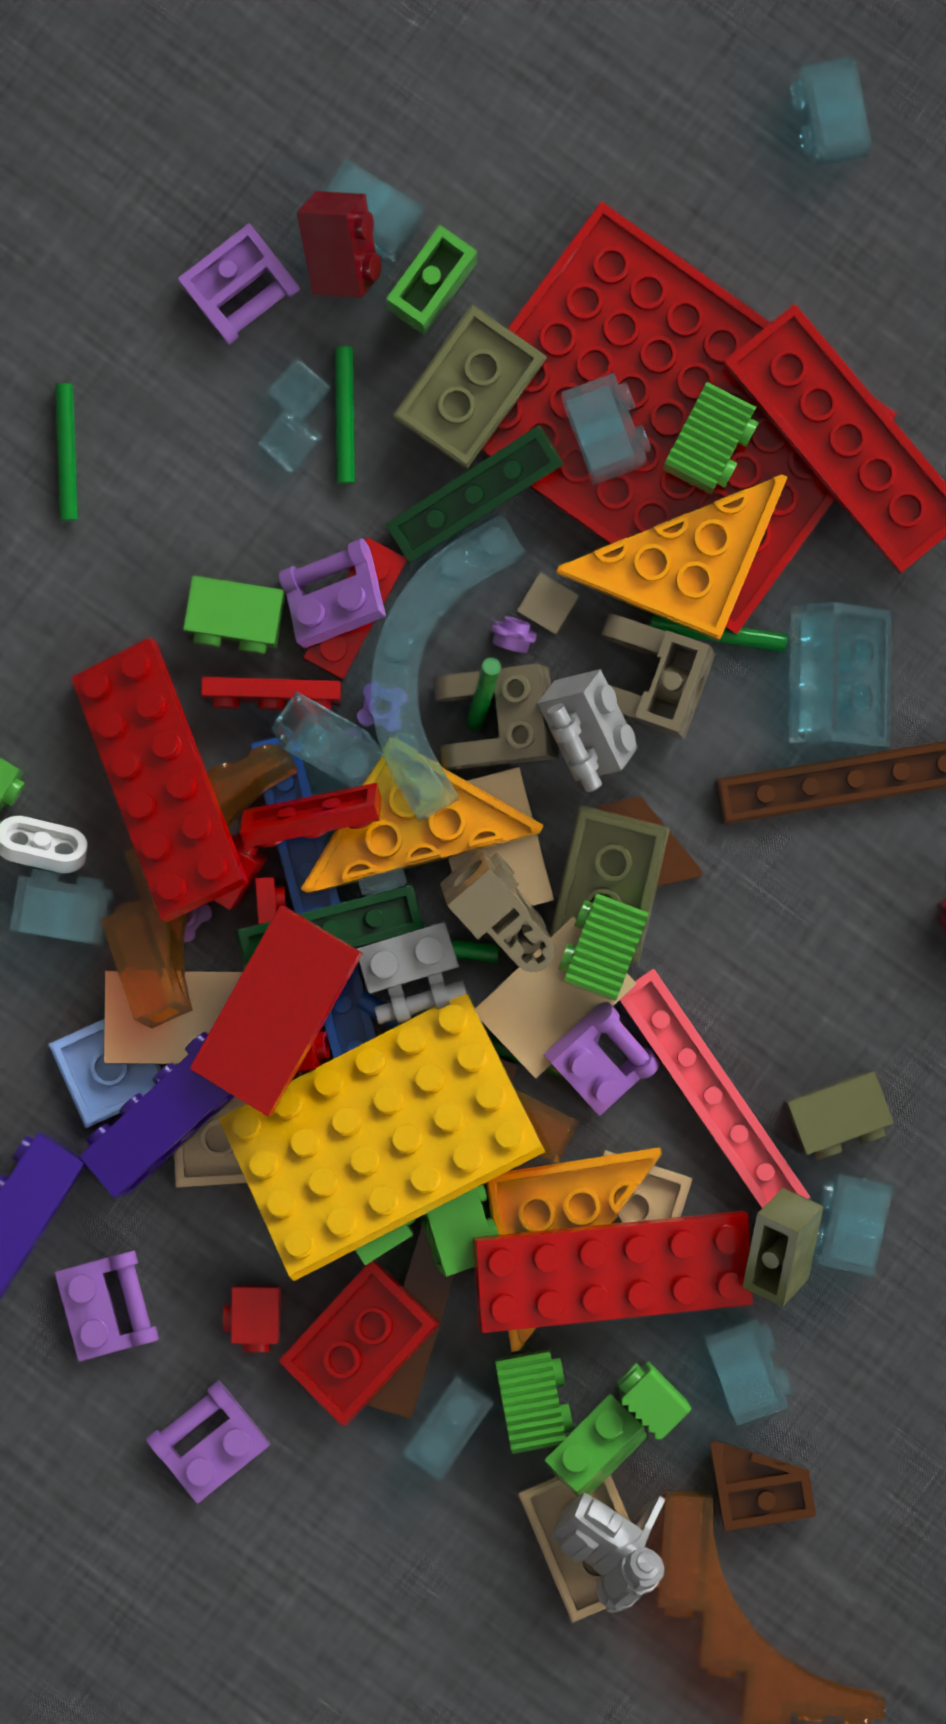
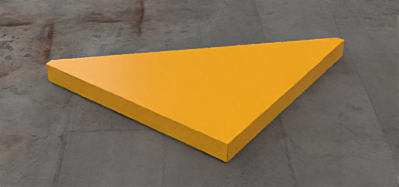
[556,474,787,641]
[301,738,544,895]
[486,1147,662,1352]

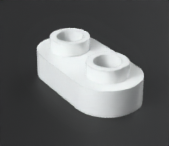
[0,816,87,873]

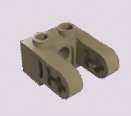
[600,614,716,740]
[433,664,559,770]
[440,847,554,972]

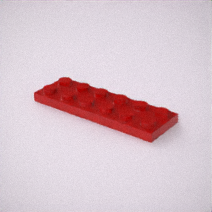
[723,303,946,575]
[71,637,249,922]
[473,1211,753,1333]

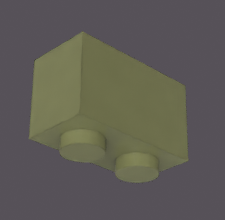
[784,1071,894,1160]
[742,1188,824,1306]

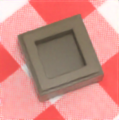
[517,572,579,636]

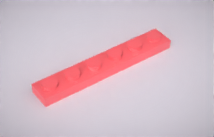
[619,968,811,1208]

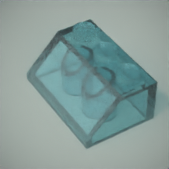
[788,602,892,748]

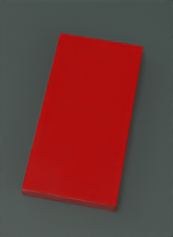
[189,906,363,1117]

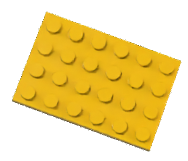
[219,993,545,1281]

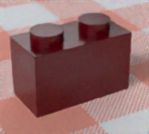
[296,191,382,298]

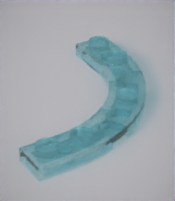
[371,514,525,823]

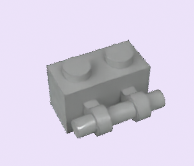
[537,669,638,792]
[357,922,467,1025]

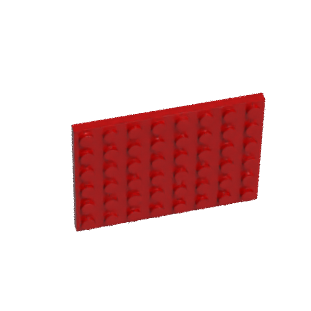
[481,201,897,635]

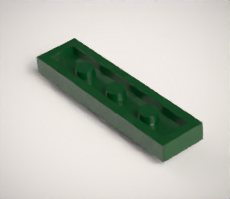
[385,425,565,563]
[234,885,424,969]

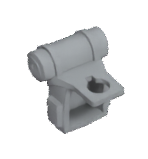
[551,1492,665,1613]

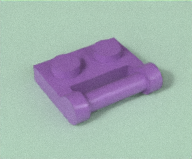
[177,223,300,345]
[279,538,386,648]
[543,1002,660,1116]
[55,1250,159,1362]
[146,1380,270,1504]

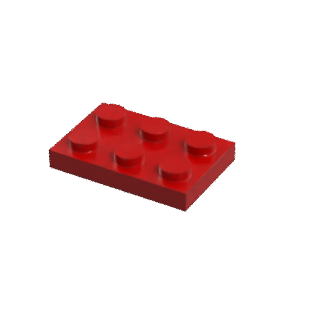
[278,1260,440,1426]

